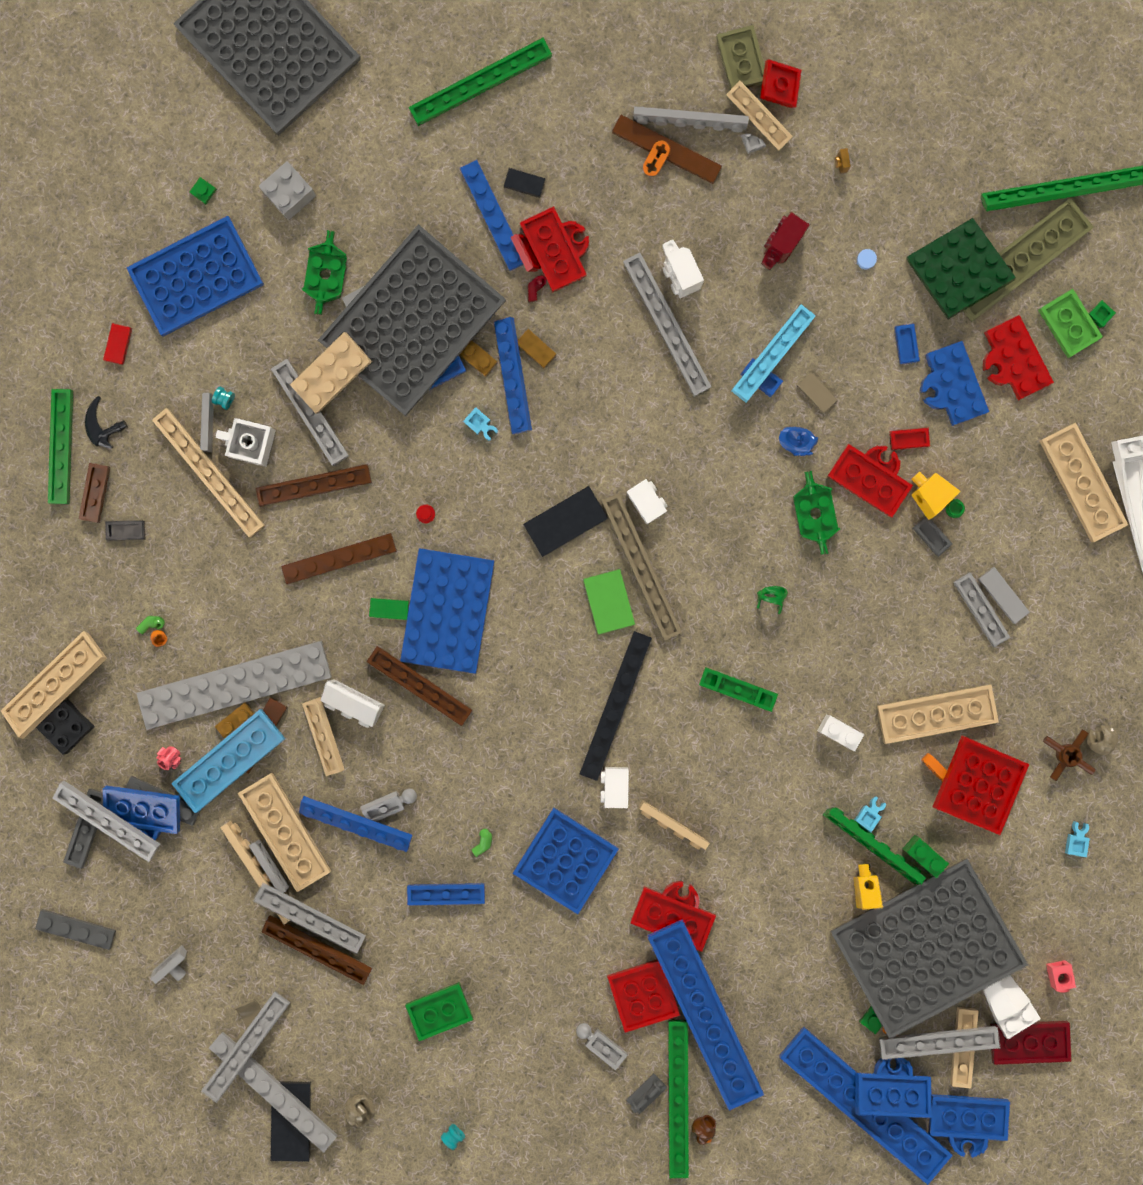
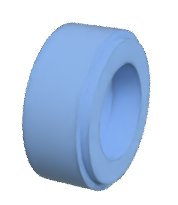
[857,249,877,269]

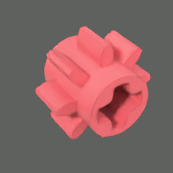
[156,746,181,770]

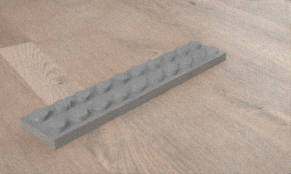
[136,641,332,730]

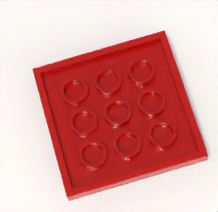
[932,736,1030,835]

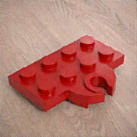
[519,206,589,293]
[982,315,1054,400]
[827,444,913,518]
[630,881,716,952]

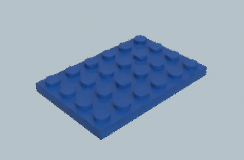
[126,216,264,337]
[400,548,495,674]

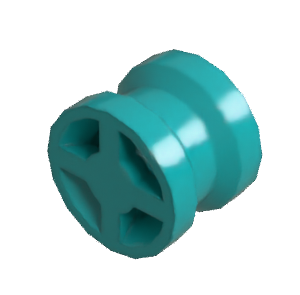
[212,386,235,410]
[441,1124,465,1150]

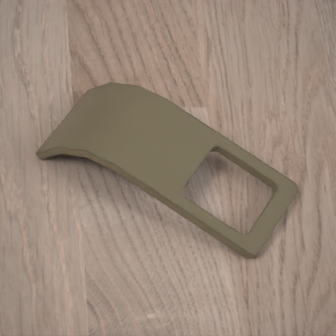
[234,999,274,1049]

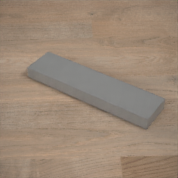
[953,572,1011,648]

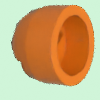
[150,630,167,647]

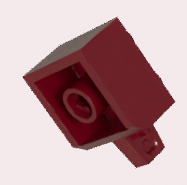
[761,212,810,270]

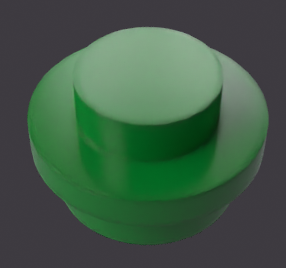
[945,499,965,518]

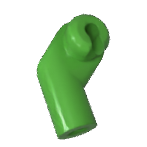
[136,616,165,634]
[471,829,492,857]

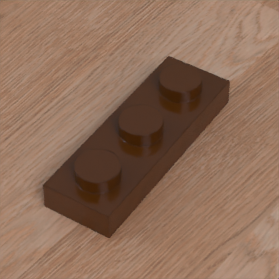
[78,463,111,523]

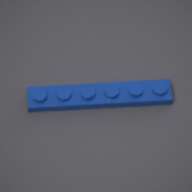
[460,160,524,271]
[494,317,532,434]
[299,796,413,852]

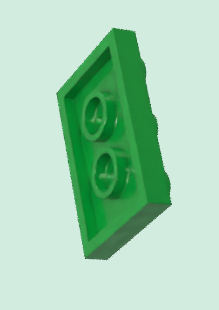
[405,982,474,1042]

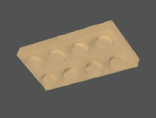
[290,332,372,414]

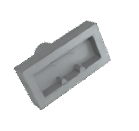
[150,945,187,984]

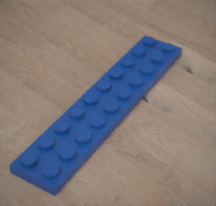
[647,919,764,1110]
[779,1026,953,1185]

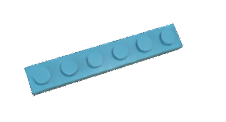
[731,304,816,403]

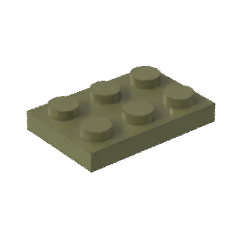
[716,25,765,90]

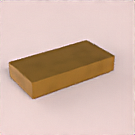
[518,329,557,369]

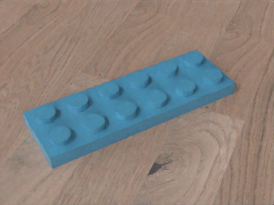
[171,709,285,813]

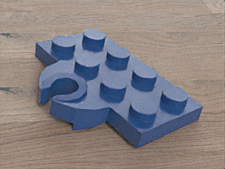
[920,341,989,426]
[103,785,180,841]
[856,1058,932,1118]
[928,1094,1010,1158]

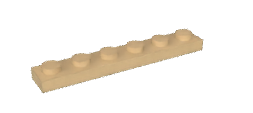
[220,821,290,924]

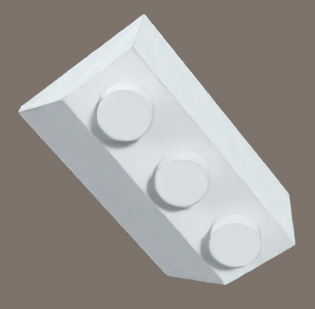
[321,679,385,728]

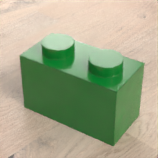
[902,835,949,878]

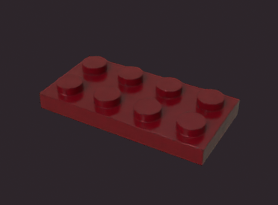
[990,1021,1072,1065]

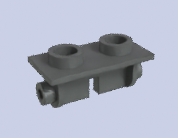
[626,1073,667,1114]

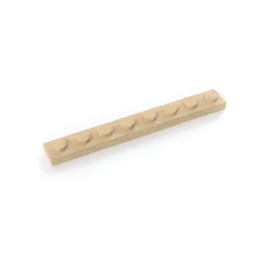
[152,408,265,538]

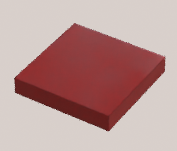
[760,59,802,108]

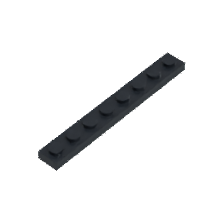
[579,631,652,781]

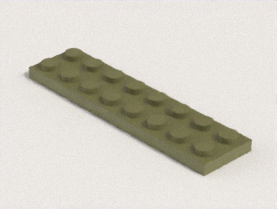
[963,198,1094,322]

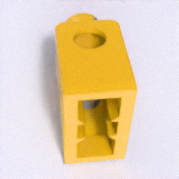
[911,471,960,520]
[854,864,883,909]

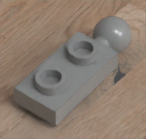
[361,789,417,822]
[576,1023,628,1070]

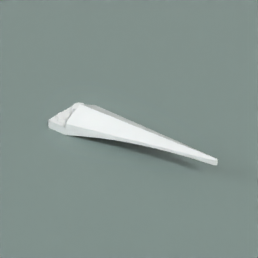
[1111,436,1143,572]
[983,976,1041,1039]

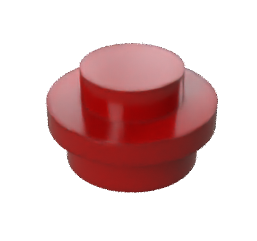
[416,504,435,524]

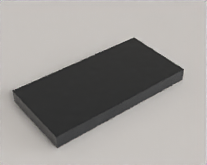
[523,486,608,557]
[270,1081,311,1162]

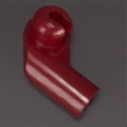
[528,276,547,302]

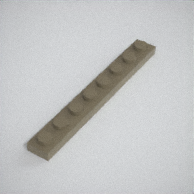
[602,493,682,641]

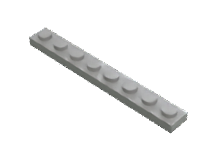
[623,253,711,397]
[209,1032,338,1153]

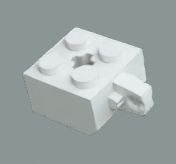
[662,240,704,298]
[216,418,276,467]

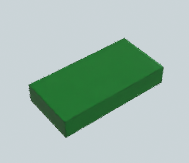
[369,598,409,620]

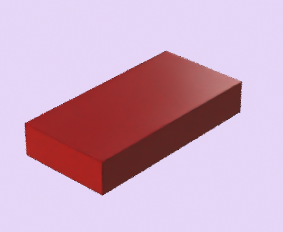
[511,234,540,272]
[103,323,132,365]
[889,428,930,450]

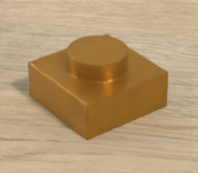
[835,148,851,174]

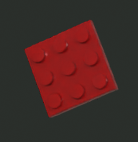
[607,959,680,1033]

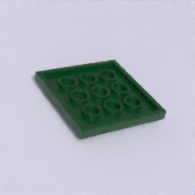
[906,218,1016,320]

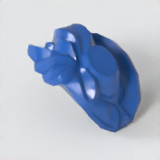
[779,427,818,456]

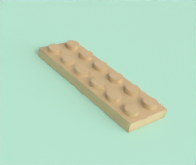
[1039,423,1128,543]
[1,631,107,739]
[877,684,999,744]
[238,773,331,892]

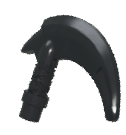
[85,396,128,449]

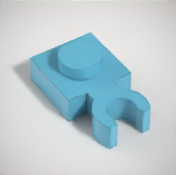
[463,407,498,441]
[854,797,886,832]
[1065,821,1090,857]

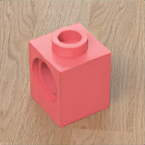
[1046,960,1076,993]

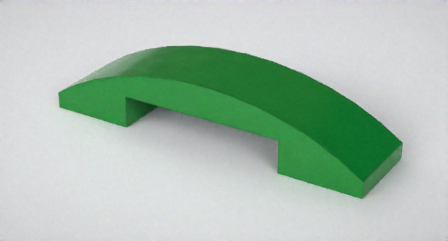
[699,667,778,712]

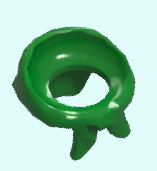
[757,586,788,614]

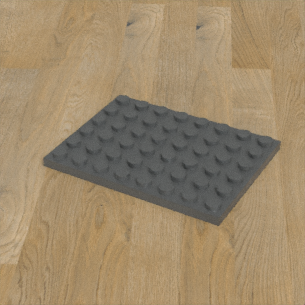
[173,0,361,136]
[318,224,506,416]
[831,859,1028,1039]

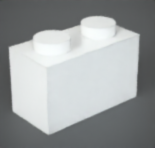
[626,479,668,525]
[817,714,864,751]
[601,767,629,808]

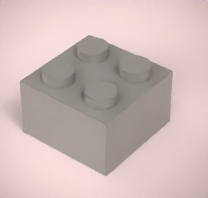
[259,161,316,221]

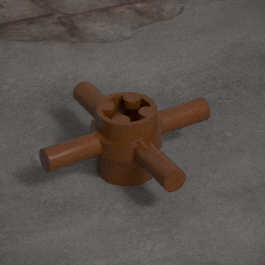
[1043,729,1096,781]

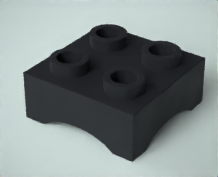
[36,700,95,755]

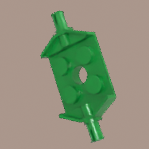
[302,230,347,315]
[793,471,840,555]

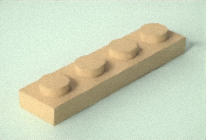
[726,81,793,151]
[302,697,345,776]
[639,801,710,850]
[950,1007,978,1088]

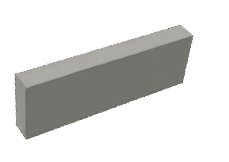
[200,393,214,453]
[978,567,1030,624]
[249,839,289,893]

